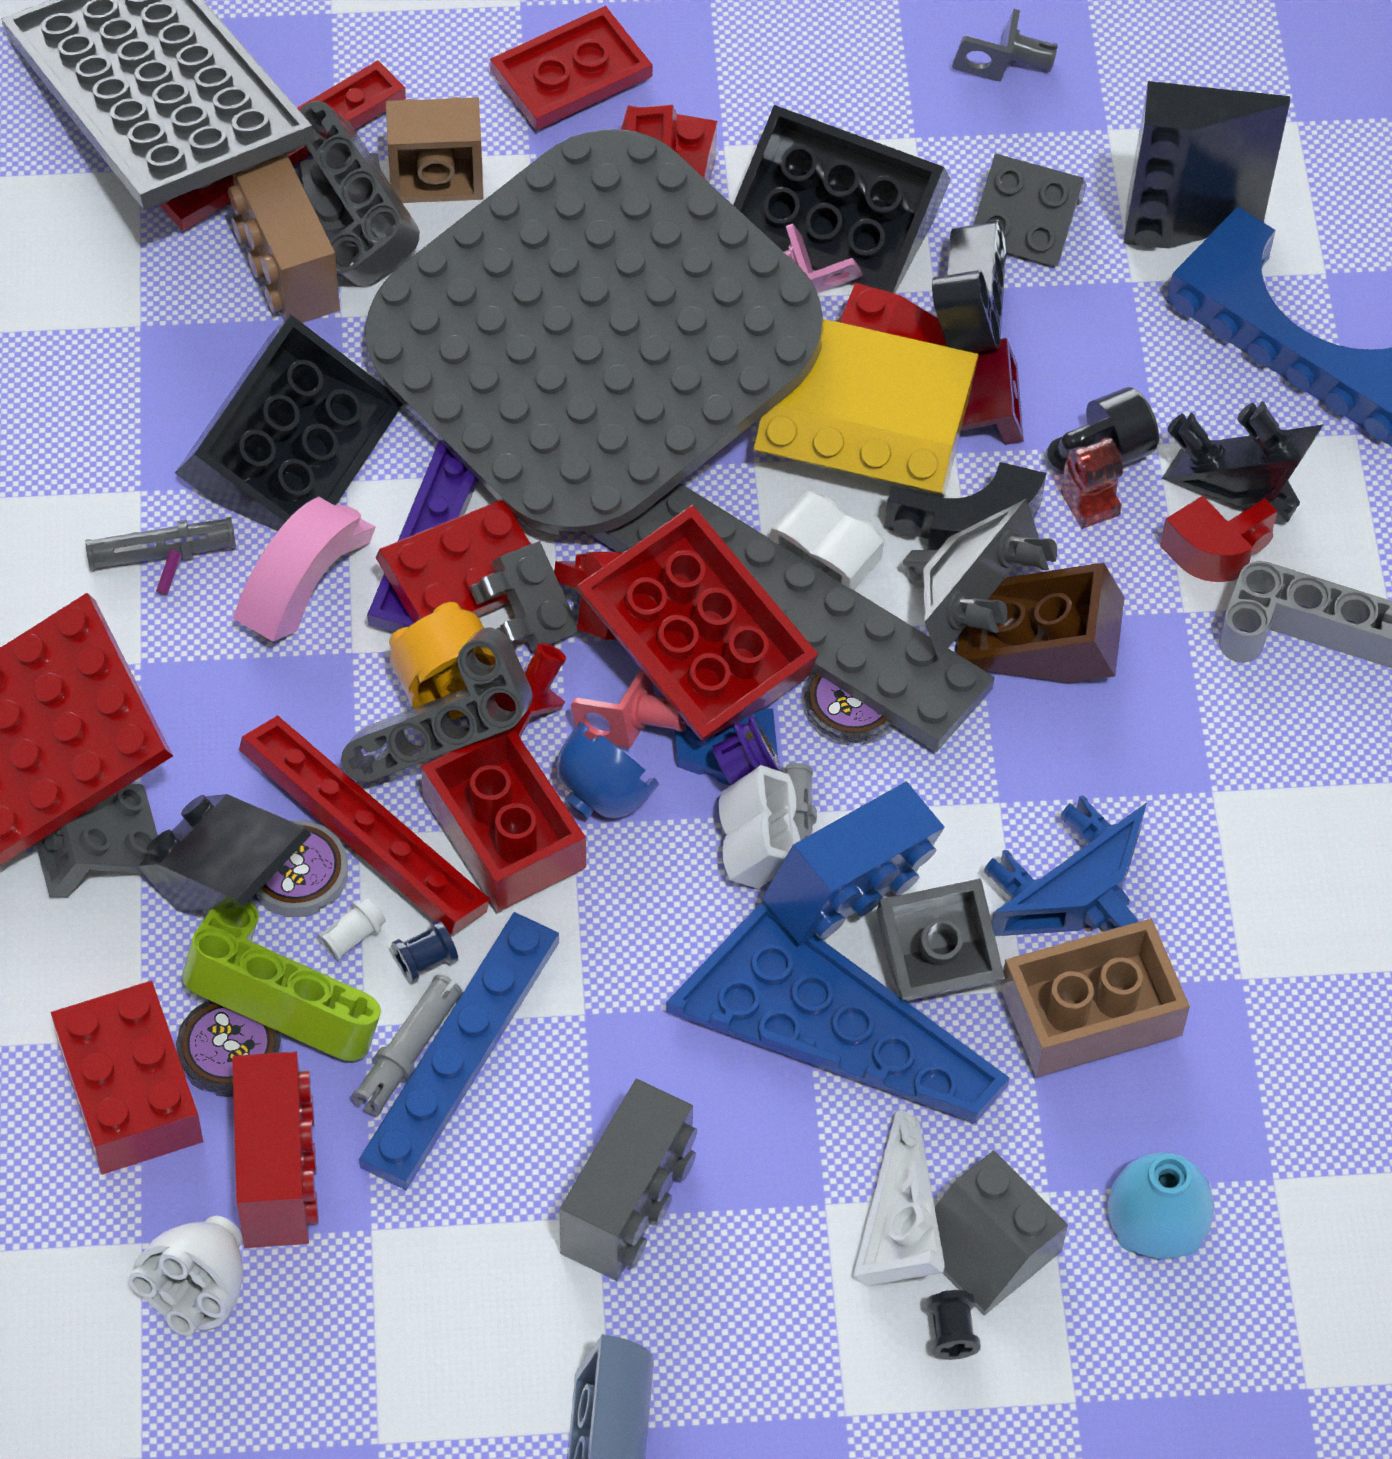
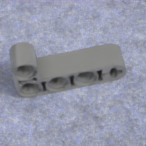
[1219,561,1392,668]

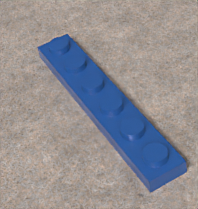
[359,912,559,1191]

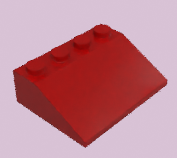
[576,505,819,741]

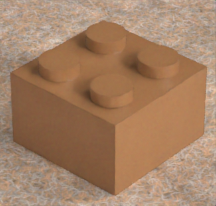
[386,97,484,203]

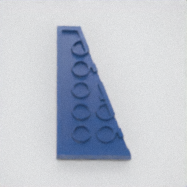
[666,900,1010,1123]

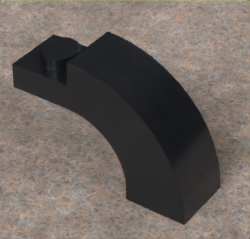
[884,462,1047,550]

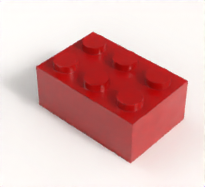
[421,727,586,912]
[50,980,203,1175]
[232,1052,319,1248]

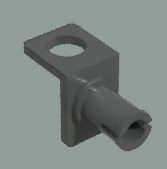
[952,8,1058,82]

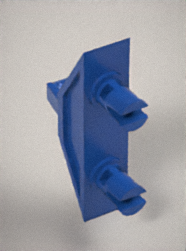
[984,795,1147,936]

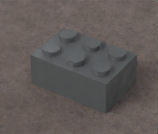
[559,1078,698,1281]

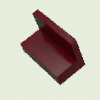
[961,338,1024,445]

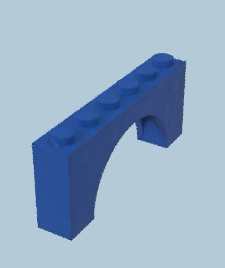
[1167,206,1392,447]

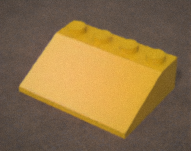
[754,319,979,495]

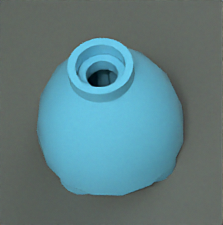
[1107,1152,1215,1259]

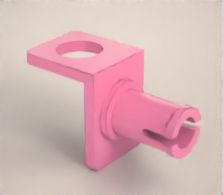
[784,224,863,293]

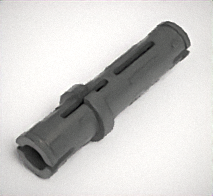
[85,517,236,570]

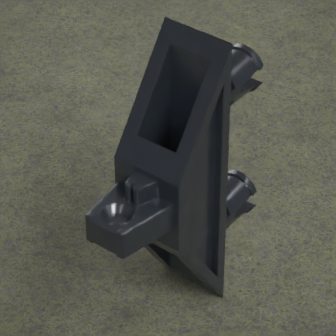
[1161,401,1324,524]

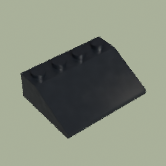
[1123,81,1290,249]
[733,105,951,293]
[175,314,403,531]

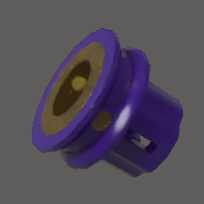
[712,714,783,785]

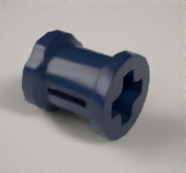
[391,920,458,984]

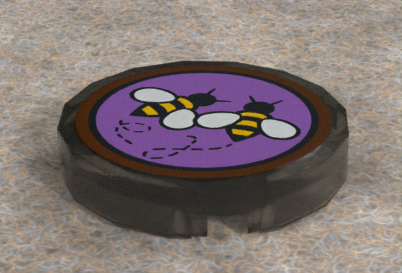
[803,672,894,745]
[176,1000,282,1097]

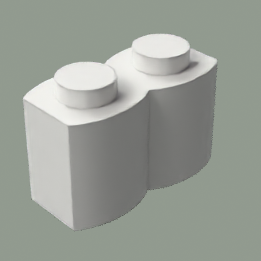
[770,490,884,590]
[719,765,800,889]

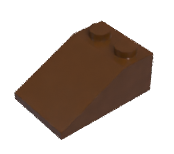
[957,562,1125,683]

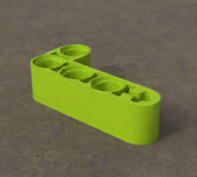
[182,901,381,1061]

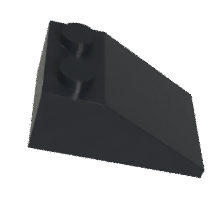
[138,794,311,911]

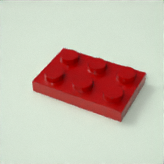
[490,6,653,131]
[375,500,531,623]

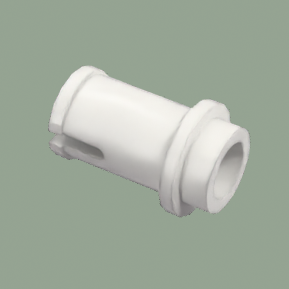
[317,898,386,961]

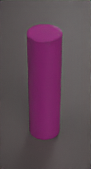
[156,549,182,595]

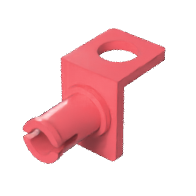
[571,669,688,748]

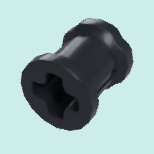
[926,1290,981,1360]

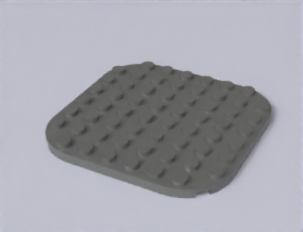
[365,129,824,535]

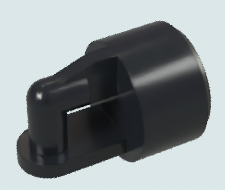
[1045,387,1159,474]

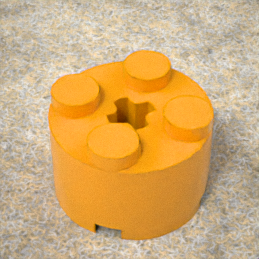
[389,602,496,720]

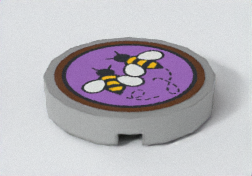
[255,820,348,917]

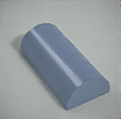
[567,1334,654,1459]

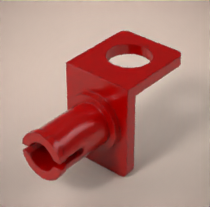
[494,643,566,737]

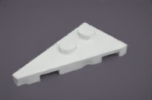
[853,1110,945,1286]

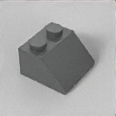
[876,878,1005,1002]
[935,1150,1068,1316]

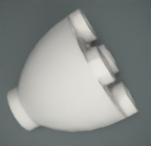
[129,1216,243,1336]

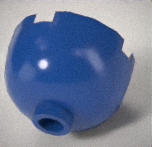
[557,722,659,818]

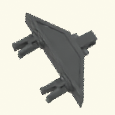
[903,499,1058,660]

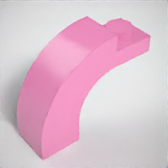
[233,497,376,641]

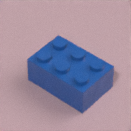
[762,781,945,945]

